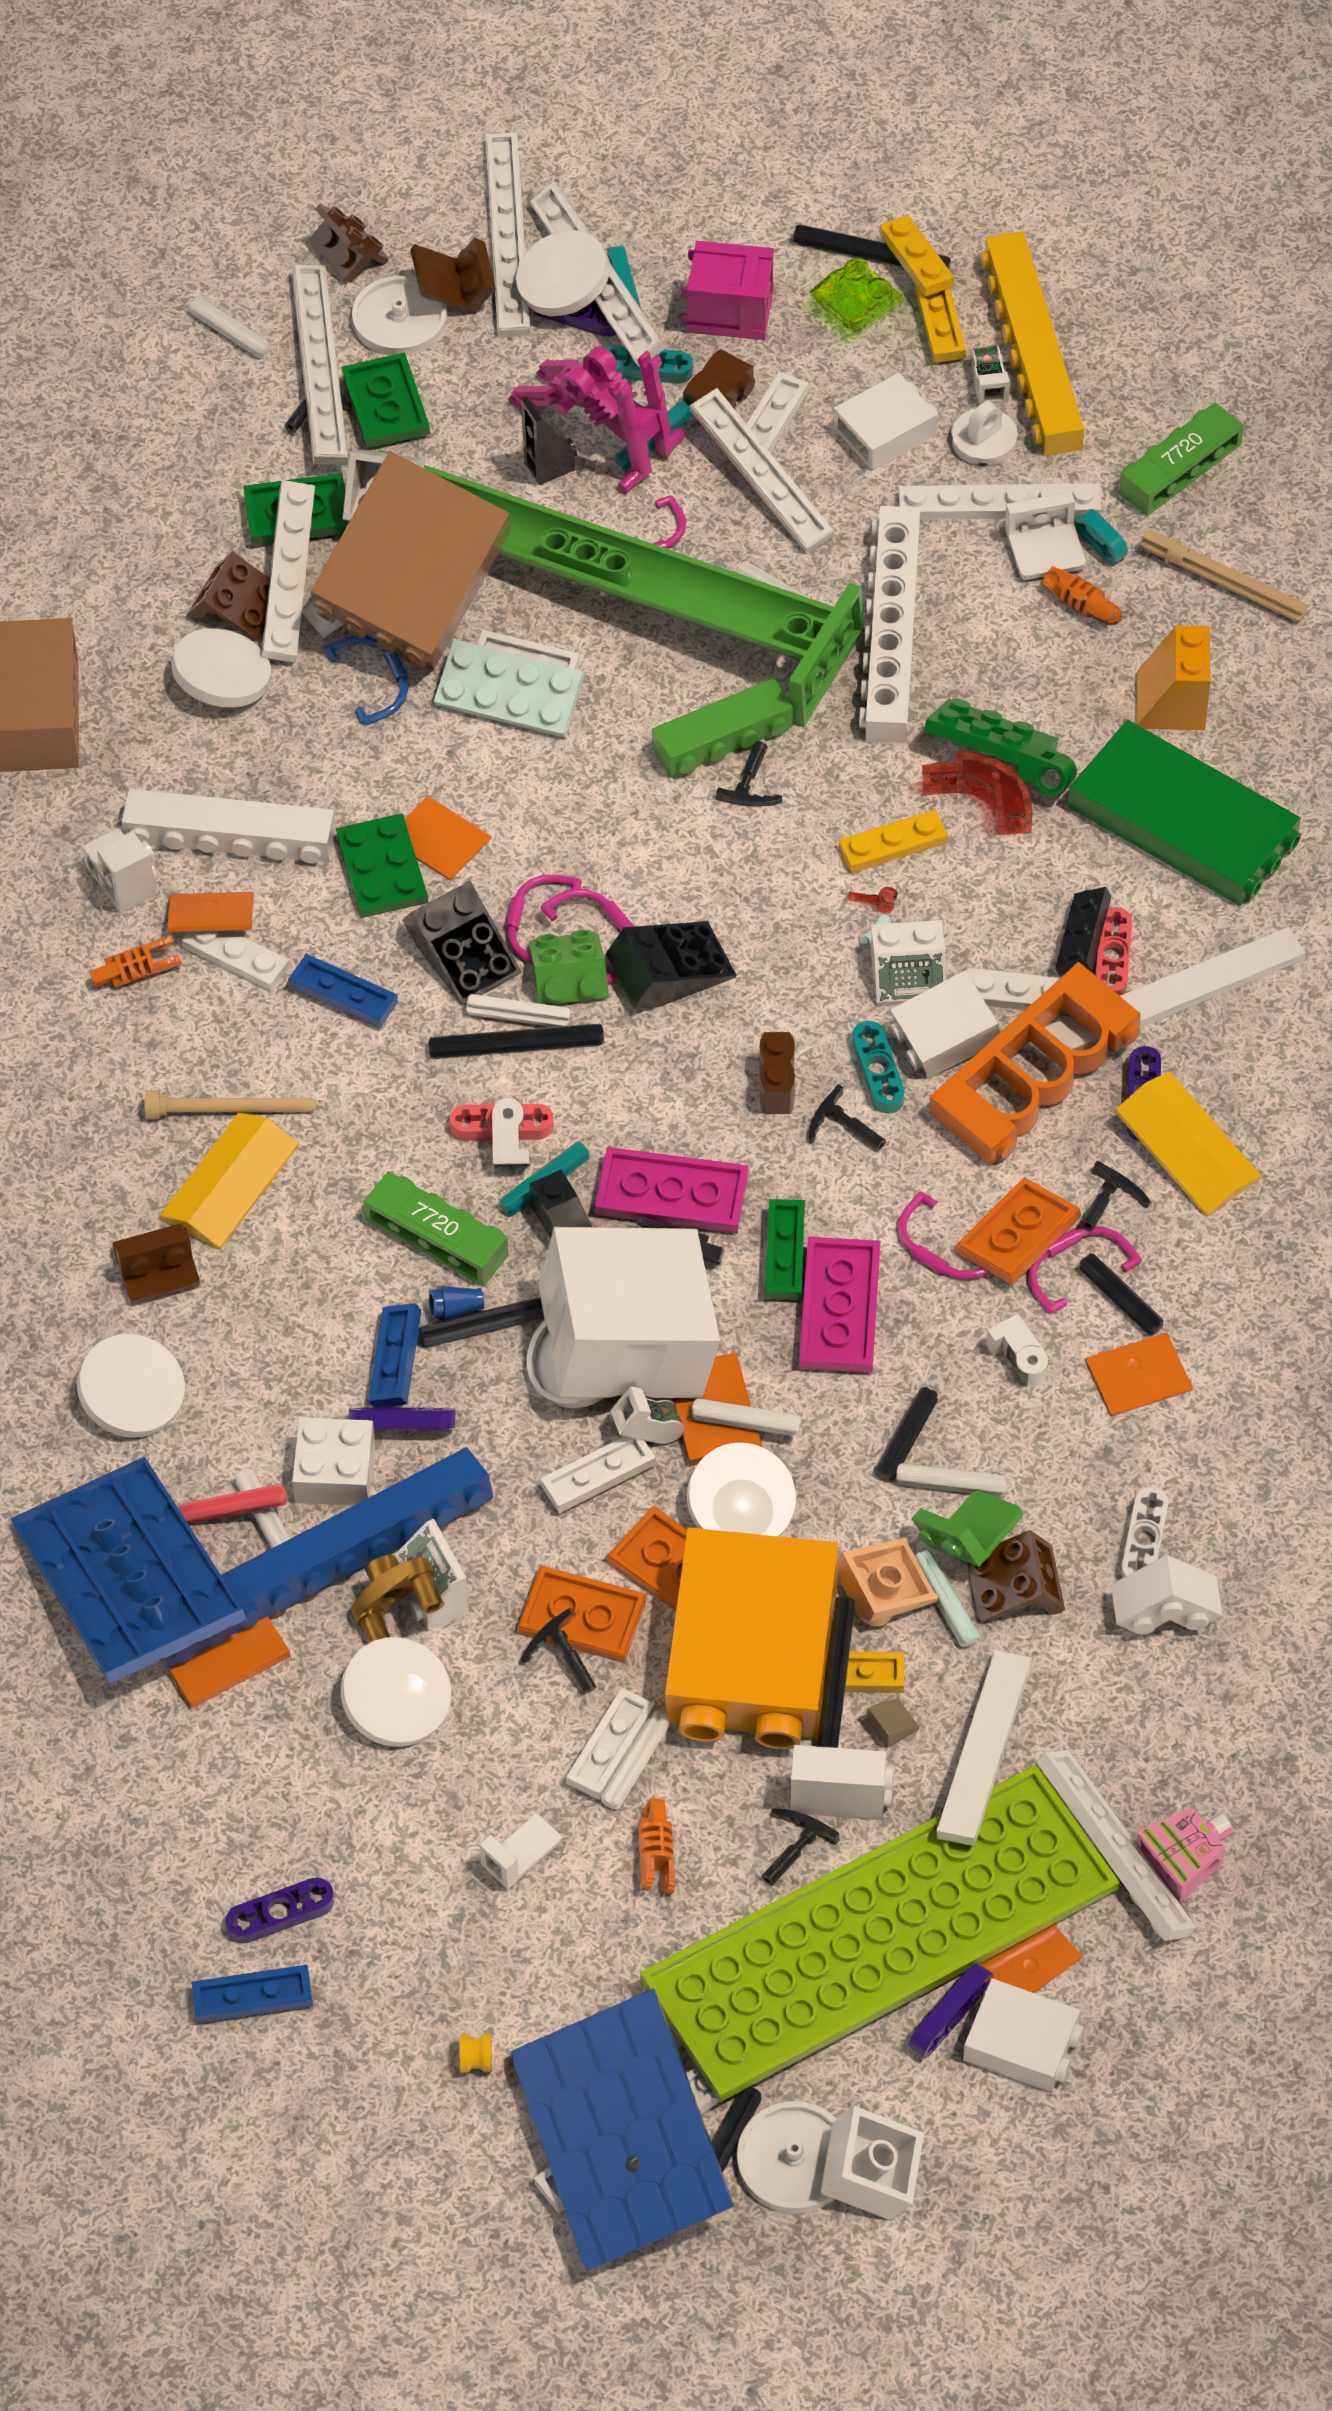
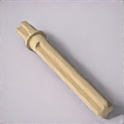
[1140,529,1307,622]

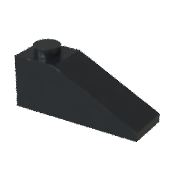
[521,397,577,485]
[529,1169,592,1239]

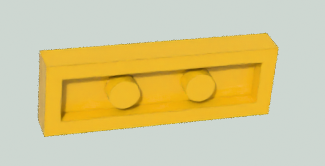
[879,215,954,297]
[915,284,966,363]
[839,809,949,873]
[825,1651,904,1693]

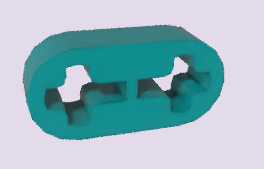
[1074,509,1128,564]

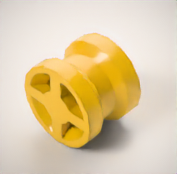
[459,2033,492,2073]

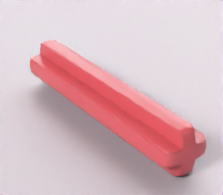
[180,1484,287,1524]

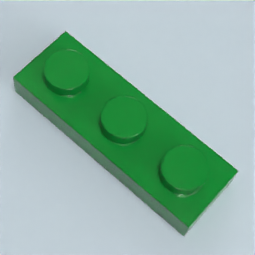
[765,1199,805,1300]

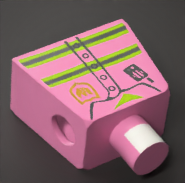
[1136,1809,1233,1902]

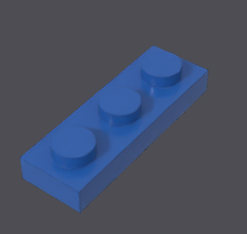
[288,953,398,1028]
[368,1303,422,1407]
[191,1964,313,2023]

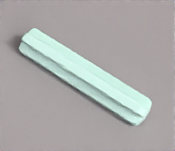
[915,1550,980,1647]

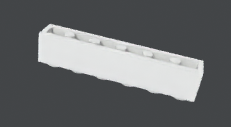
[122,789,336,863]

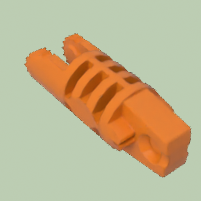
[1042,566,1123,624]
[90,935,183,988]
[638,1798,676,1894]

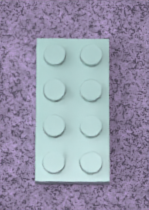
[434,639,585,738]

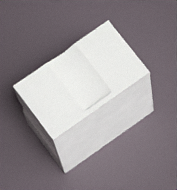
[538,1227,720,1398]

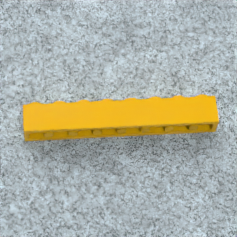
[980,231,1084,456]

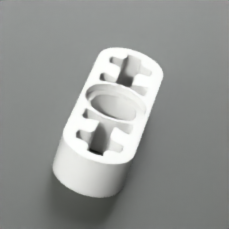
[1121,1487,1169,1579]

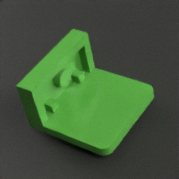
[529,930,609,1005]
[911,1491,1023,1567]

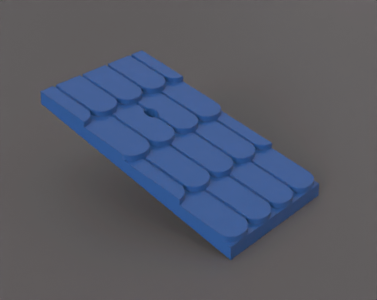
[10,1456,247,1684]
[510,1988,735,2271]

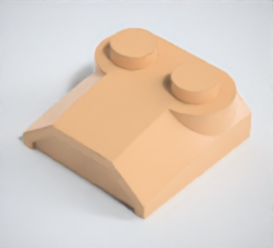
[839,1537,939,1626]

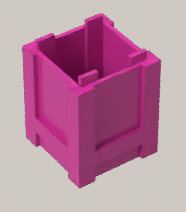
[681,240,774,340]

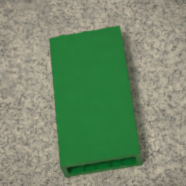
[1068,719,1301,906]

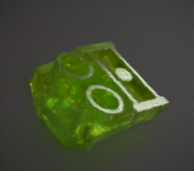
[809,257,904,334]

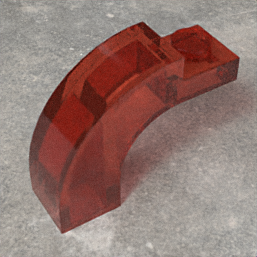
[921,751,1033,835]

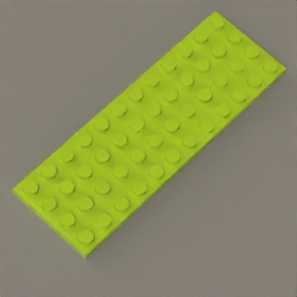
[640,1764,1120,2102]

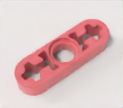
[1096,907,1132,996]
[450,1104,554,1141]

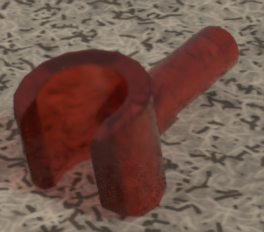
[848,887,898,914]

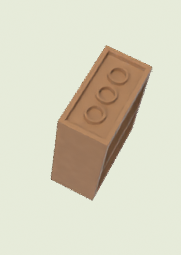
[311,450,511,670]
[0,618,79,772]

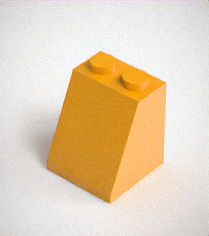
[1137,625,1210,731]

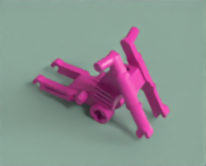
[508,346,685,493]

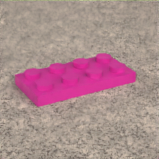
[595,1147,749,1233]
[799,1237,881,1373]

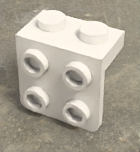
[1005,492,1086,580]

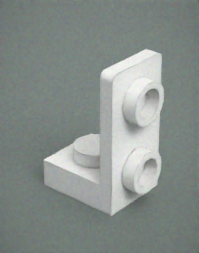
[479,1814,562,1890]

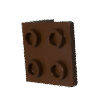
[410,238,496,314]
[187,551,270,641]
[967,1530,1065,1624]

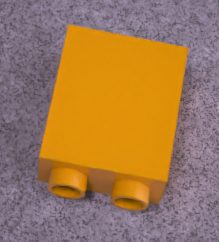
[665,1527,839,1749]

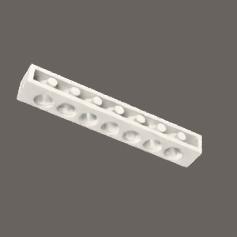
[859,506,920,743]

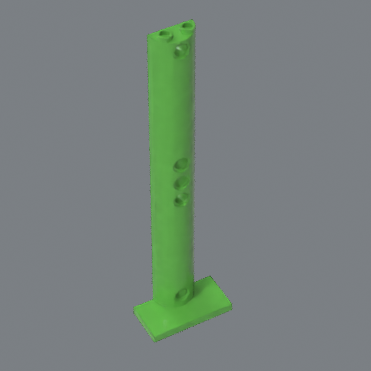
[378,449,864,727]

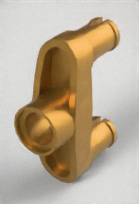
[351,1555,445,1643]

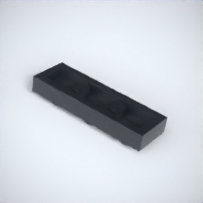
[1055,887,1111,977]

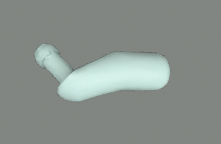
[860,914,892,948]

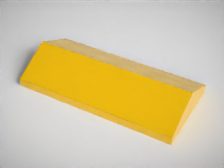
[1115,1071,1262,1217]
[159,1112,299,1250]

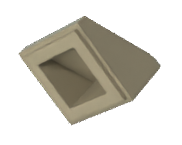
[867,1699,920,1748]

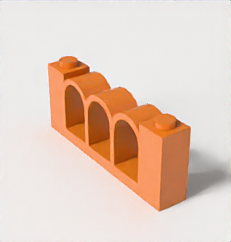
[930,962,1141,1165]

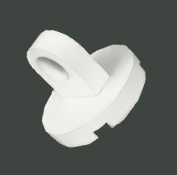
[951,401,1018,466]

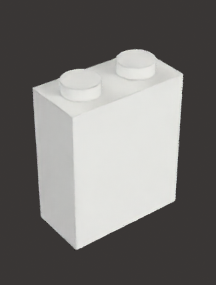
[834,373,939,470]
[890,970,1000,1079]
[791,1745,893,1820]
[963,1978,1084,2093]

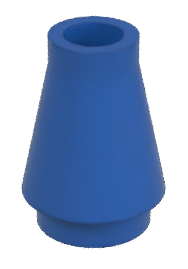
[429,1285,484,1321]

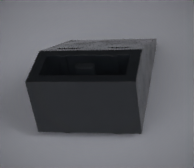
[402,881,522,1005]
[606,921,737,1009]

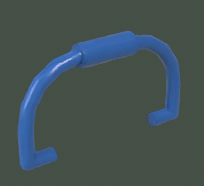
[325,635,409,725]

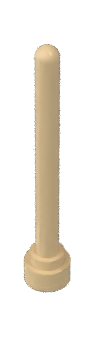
[145,1091,317,1119]

